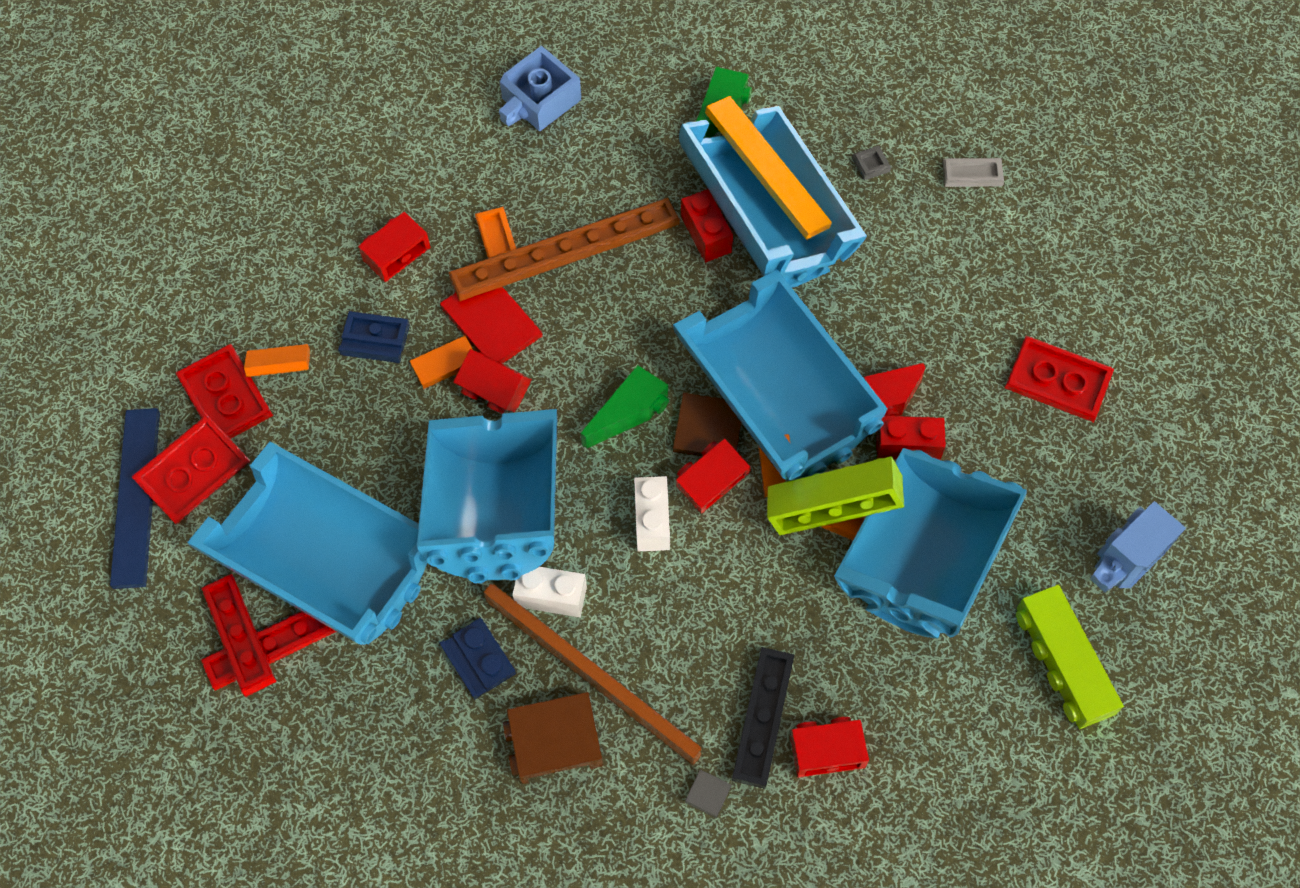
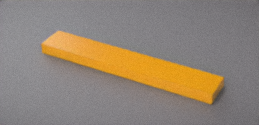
[705,96,832,240]

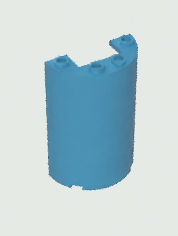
[679,106,867,288]
[673,269,888,481]
[187,442,427,645]

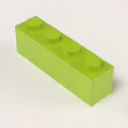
[767,456,904,536]
[1016,585,1124,730]

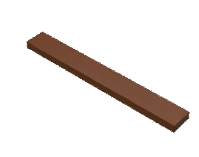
[448,198,680,301]
[483,584,701,766]

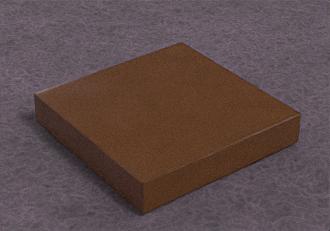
[673,393,741,457]

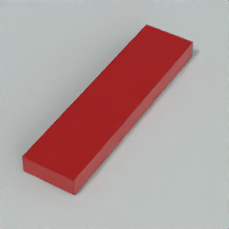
[201,574,277,697]
[201,611,337,691]

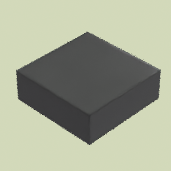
[852,146,891,180]
[685,770,732,819]

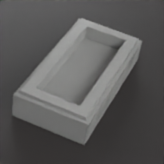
[942,158,1004,187]

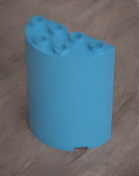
[417,409,557,583]
[834,448,1027,639]

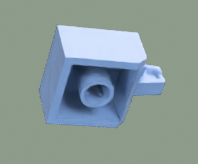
[499,46,581,131]
[1090,501,1186,592]

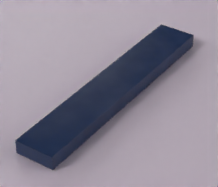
[110,408,160,589]

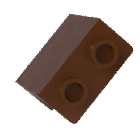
[503,692,603,784]

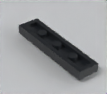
[732,647,794,789]

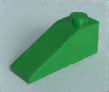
[696,67,752,138]
[581,365,669,448]

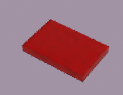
[440,287,543,364]
[1005,335,1114,423]
[176,344,273,439]
[132,415,251,525]

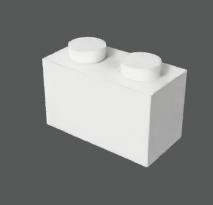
[634,476,670,551]
[513,567,587,617]

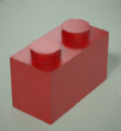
[681,189,733,263]
[358,211,431,282]
[454,349,532,414]
[876,416,946,460]
[676,438,750,514]
[790,717,869,778]

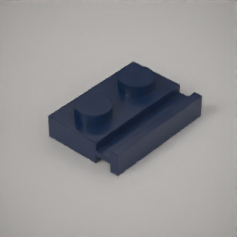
[338,311,410,363]
[440,618,516,700]

